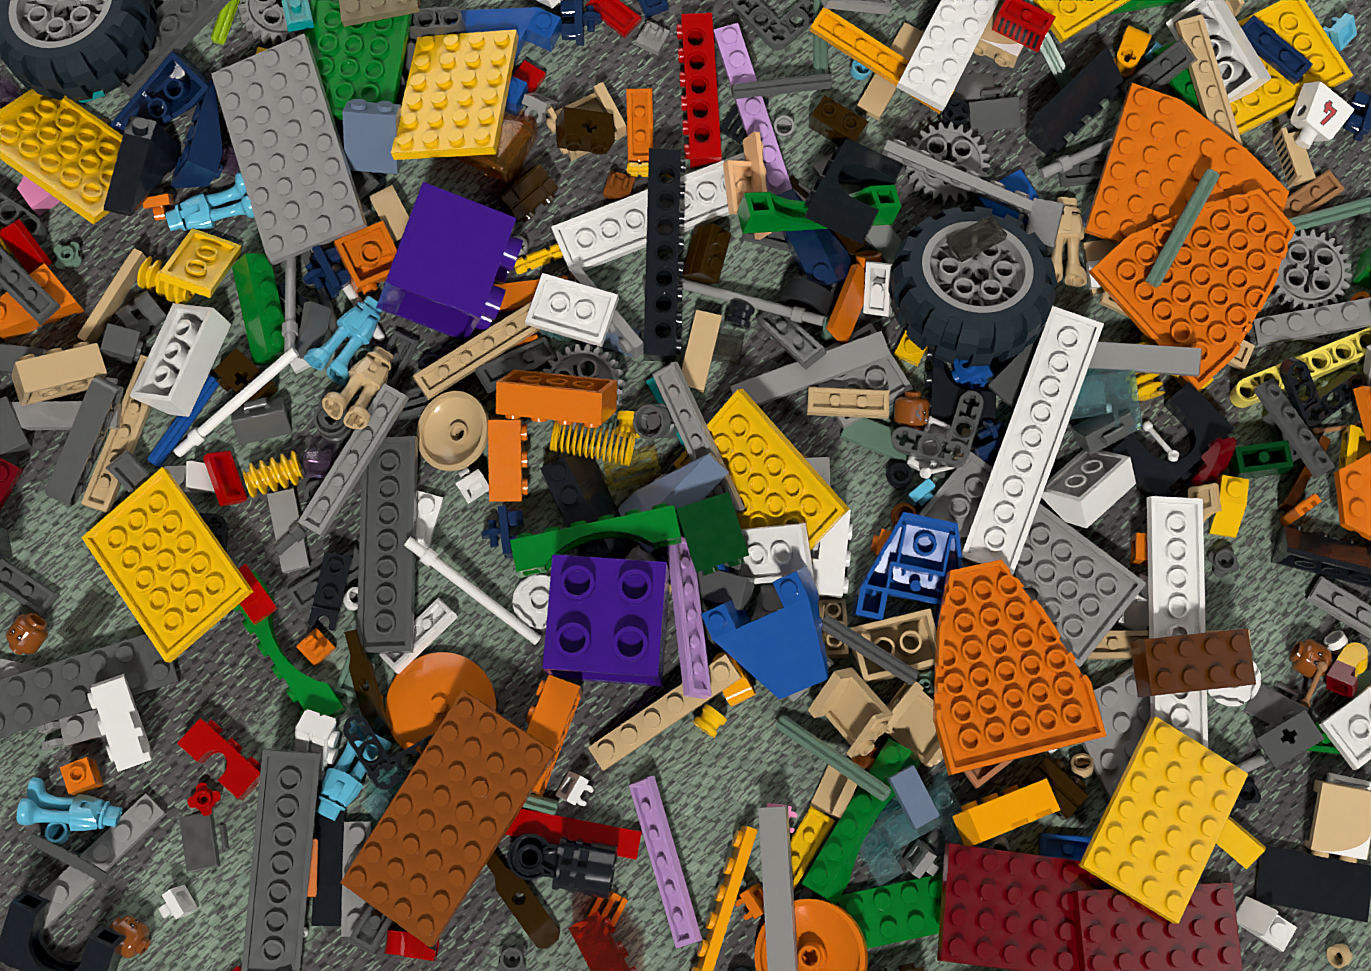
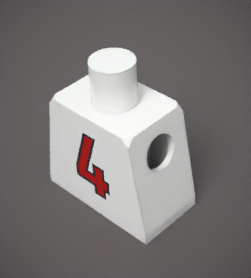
[1290,81,1354,149]

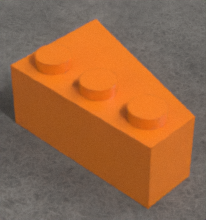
[0,263,85,341]
[488,417,528,502]

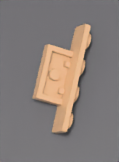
[723,132,772,240]

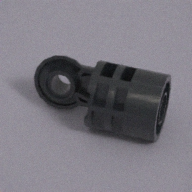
[507,834,618,899]

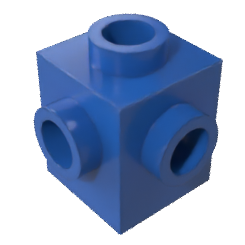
[951,359,996,390]

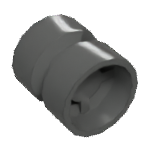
[116,291,167,340]
[633,403,678,439]
[314,405,354,444]

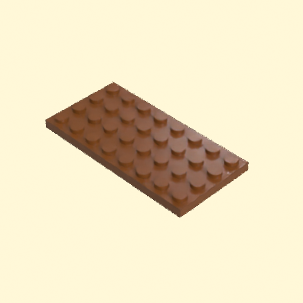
[340,690,557,948]

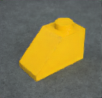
[1208,475,1249,538]

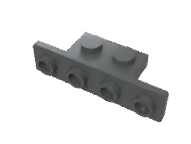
[1254,379,1335,478]

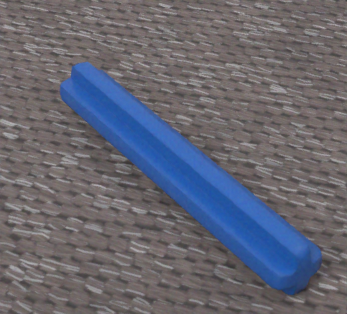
[148,375,219,468]

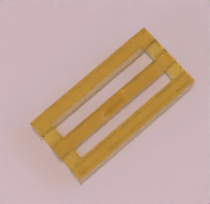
[603,449,662,491]

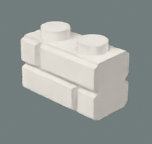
[294,709,340,772]

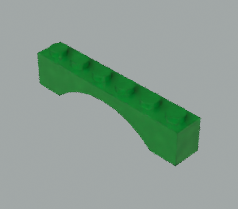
[737,185,901,234]
[510,503,682,578]
[234,571,347,718]
[802,738,921,904]

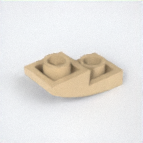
[369,185,409,243]
[818,599,849,659]

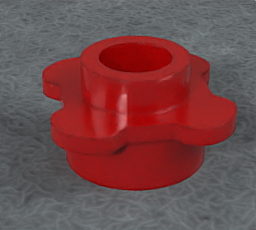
[187,783,221,816]

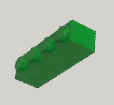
[232,253,285,365]

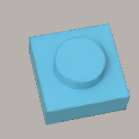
[906,478,936,507]

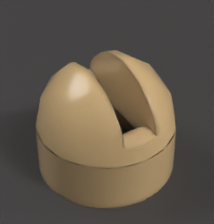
[1071,753,1094,778]
[1326,943,1353,969]

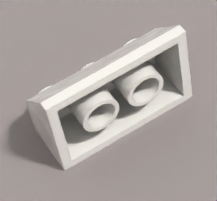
[1042,449,1136,528]

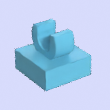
[1323,13,1357,51]

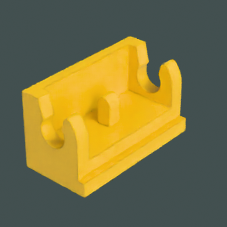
[1338,425,1371,470]

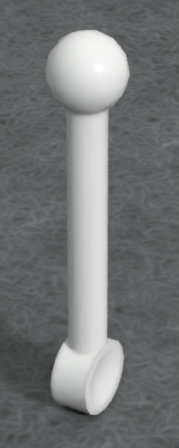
[1142,421,1179,461]
[920,460,957,479]

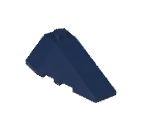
[109,51,211,135]
[169,79,223,189]
[777,188,853,288]

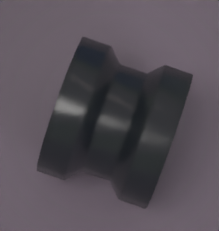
[942,99,970,130]
[724,301,755,330]

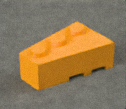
[952,778,1060,846]

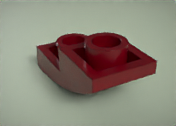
[1190,437,1237,487]

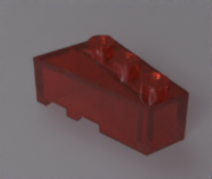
[568,911,638,971]

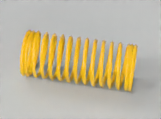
[550,420,636,467]

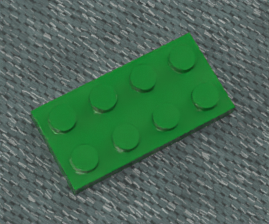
[838,874,943,949]

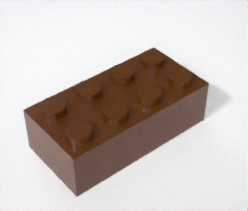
[1130,628,1256,698]

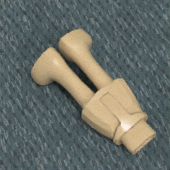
[1050,197,1088,287]
[322,346,394,429]

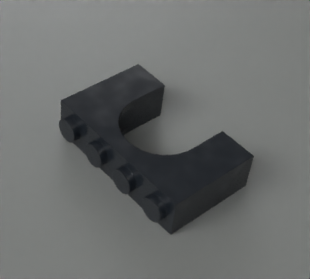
[804,138,904,245]
[924,347,996,424]
[1111,382,1234,498]
[0,889,127,971]

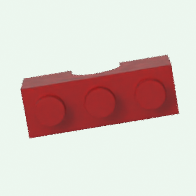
[177,718,261,801]

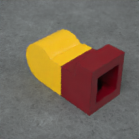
[1326,642,1368,700]

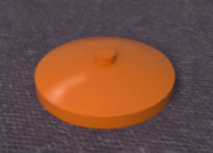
[385,652,497,758]
[754,899,868,971]

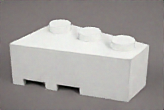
[811,510,852,600]
[87,674,152,772]

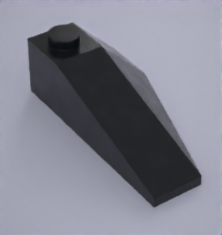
[104,115,181,216]

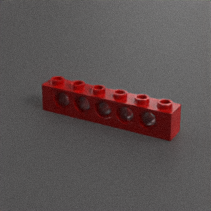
[676,13,722,168]

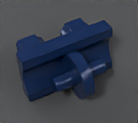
[561,0,602,46]
[1343,91,1371,142]
[303,245,351,298]
[970,419,1008,466]
[481,505,524,559]

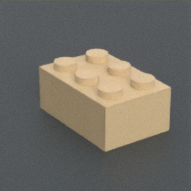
[11,342,107,406]
[850,609,936,684]

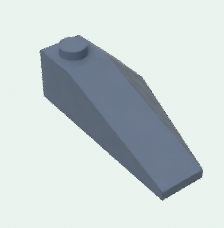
[618,453,730,554]

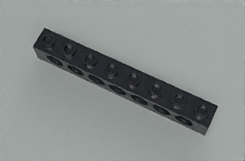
[643,148,686,362]

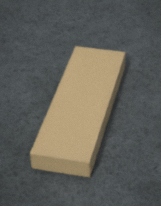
[681,310,722,393]
[807,387,889,419]

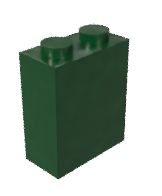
[675,492,749,576]

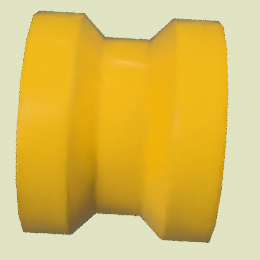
[615,411,640,438]
[692,704,727,738]

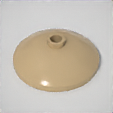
[417,391,489,471]

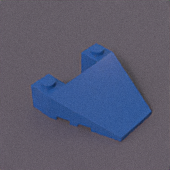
[452,7,562,117]
[851,512,963,631]
[701,566,829,700]

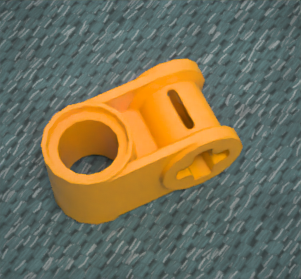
[1114,25,1152,78]
[712,652,756,707]

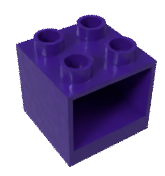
[376,182,523,342]
[543,554,670,687]

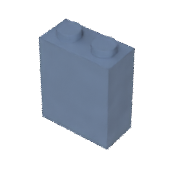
[342,99,403,174]

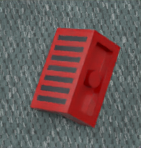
[992,0,1056,53]

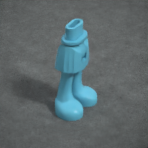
[165,171,255,231]
[304,296,382,386]
[315,722,392,821]
[16,777,123,831]

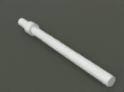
[173,347,299,457]
[404,536,542,645]

